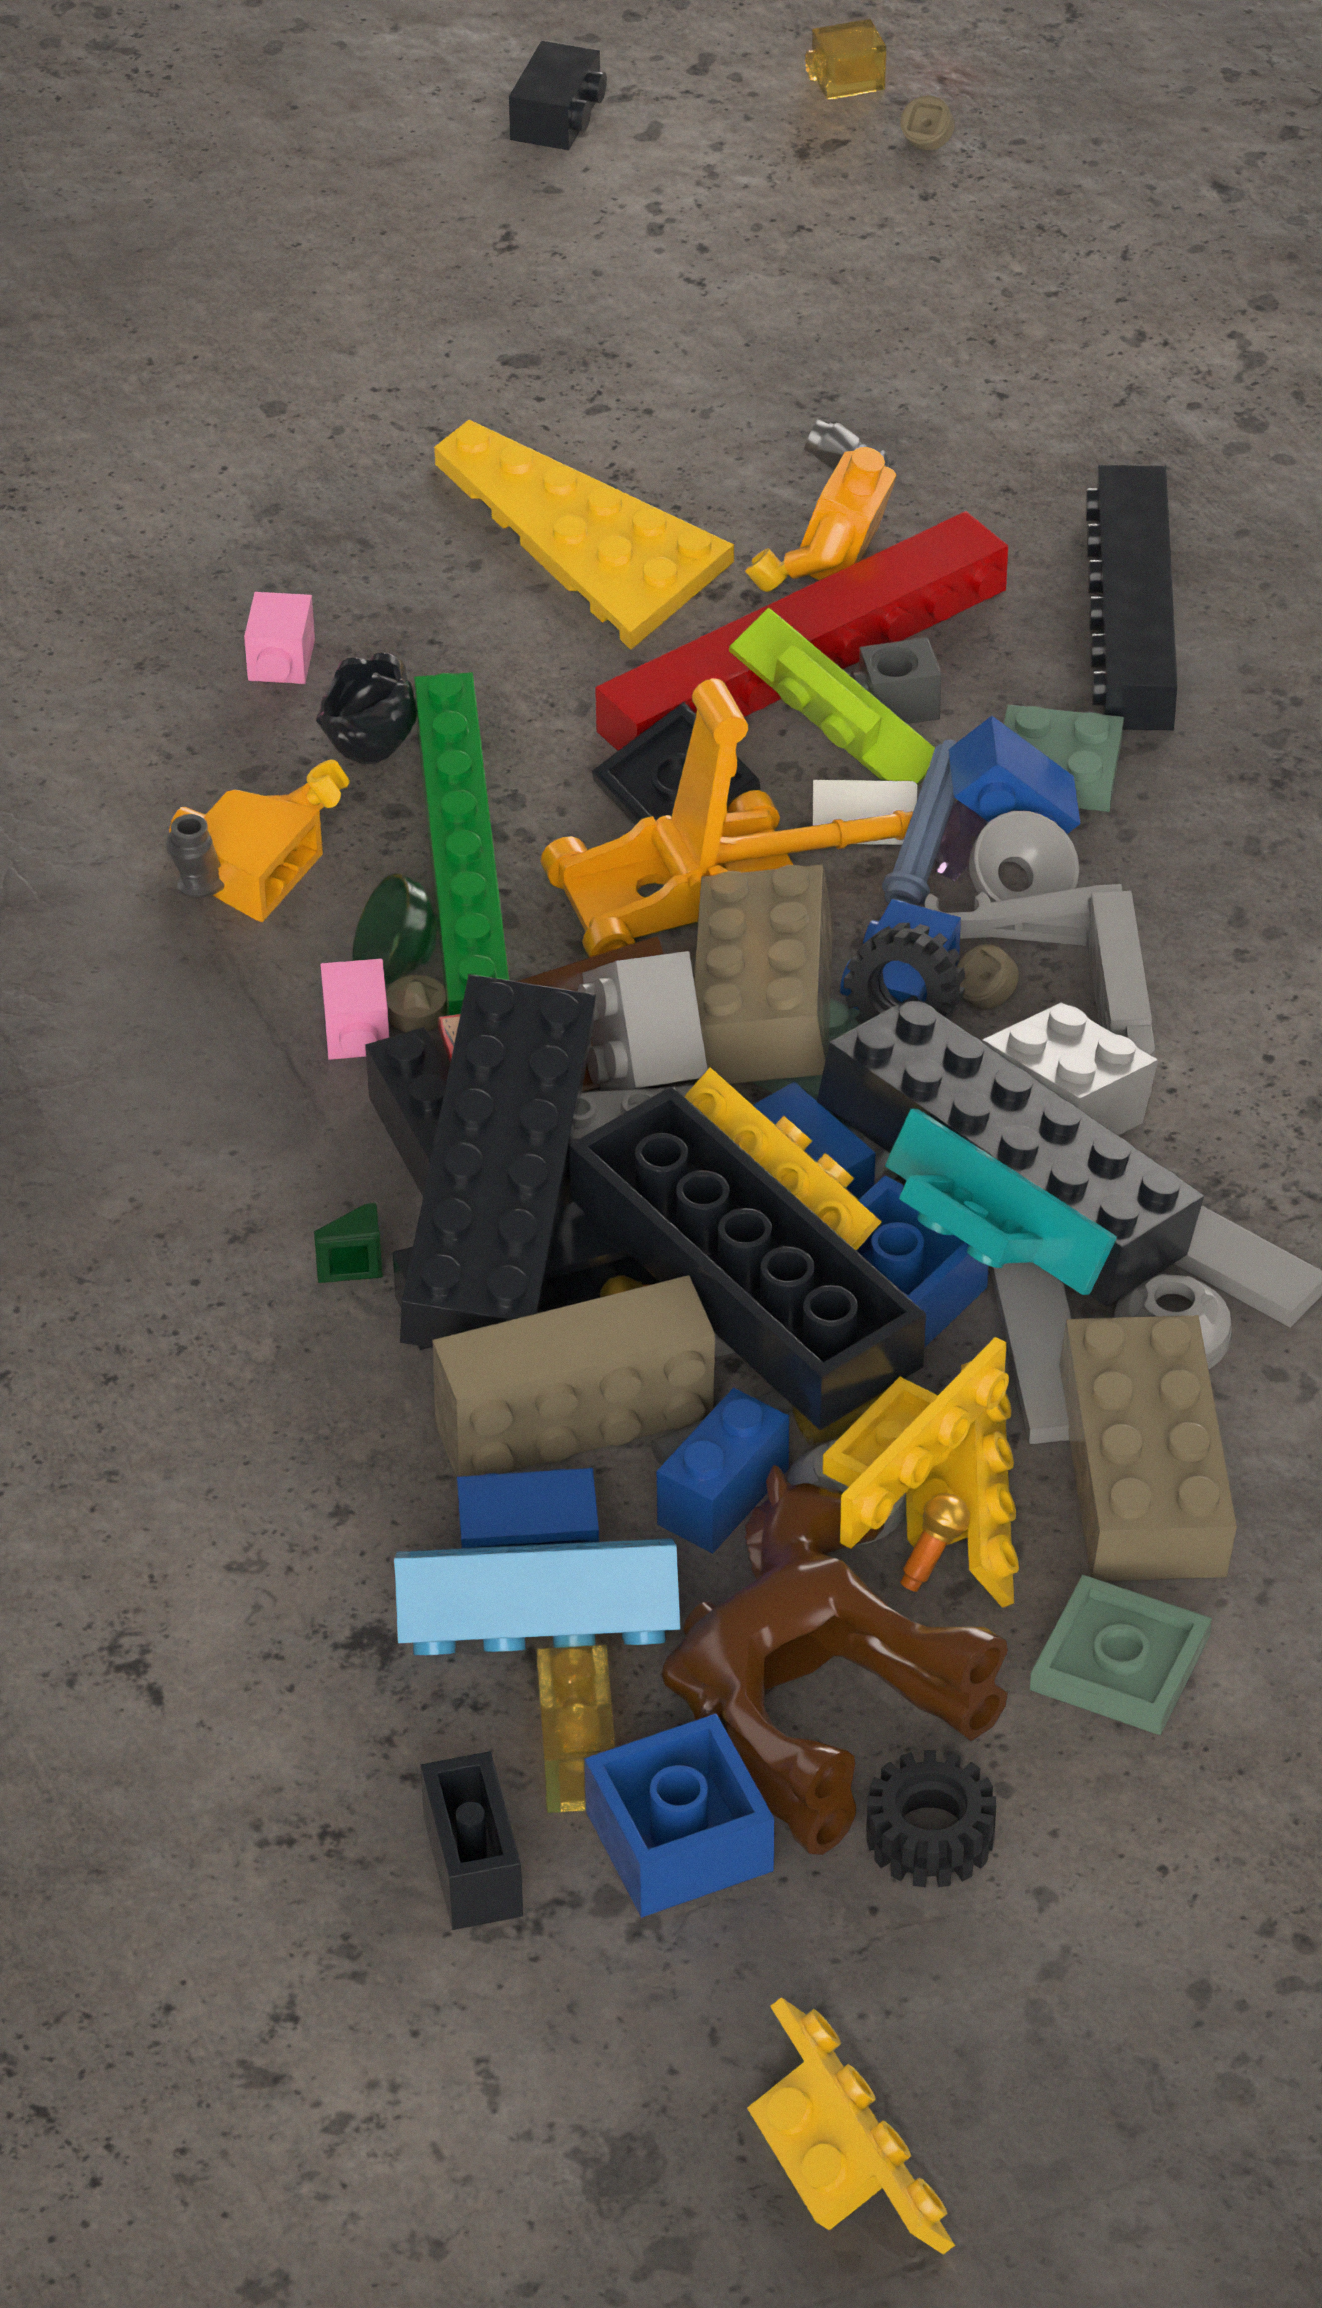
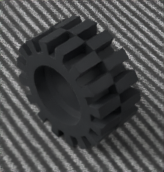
[866,1750,996,1888]

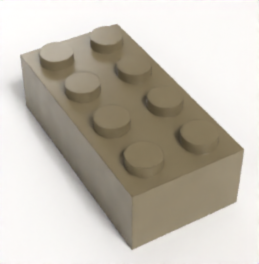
[694,864,833,1084]
[433,1275,715,1478]
[1059,1315,1237,1581]

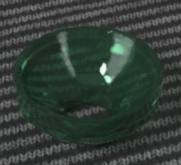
[352,873,439,985]

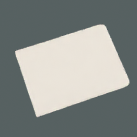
[813,780,917,845]

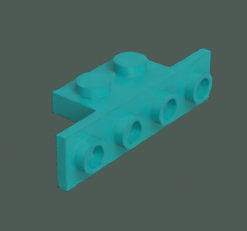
[885,1109,1117,1295]

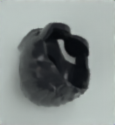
[316,652,417,764]

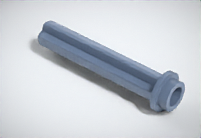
[882,739,957,906]

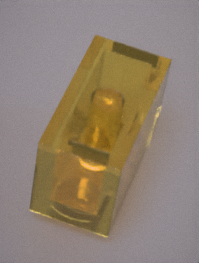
[536,1645,615,1813]

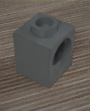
[850,638,941,724]

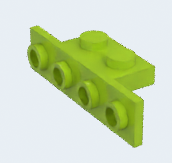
[729,608,935,787]

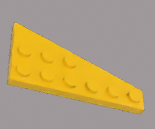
[434,420,734,650]

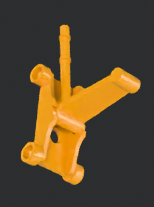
[540,679,913,958]

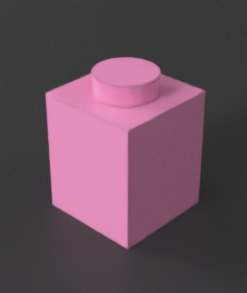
[244,592,315,684]
[320,959,389,1060]

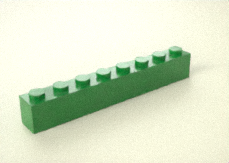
[414,672,509,1016]

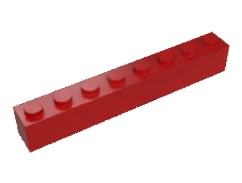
[595,511,1008,751]

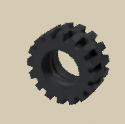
[844,922,965,1025]

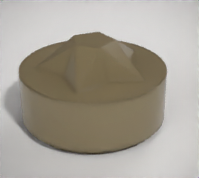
[900,95,955,150]
[956,944,1019,1009]
[386,975,447,1032]

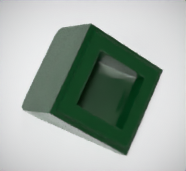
[314,1202,383,1283]

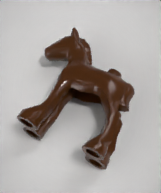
[661,1465,1008,1855]

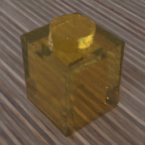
[805,19,886,100]

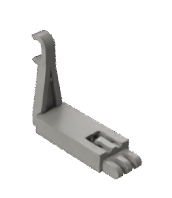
[925,884,1155,1097]

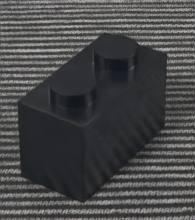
[509,40,607,150]
[420,1751,523,1930]

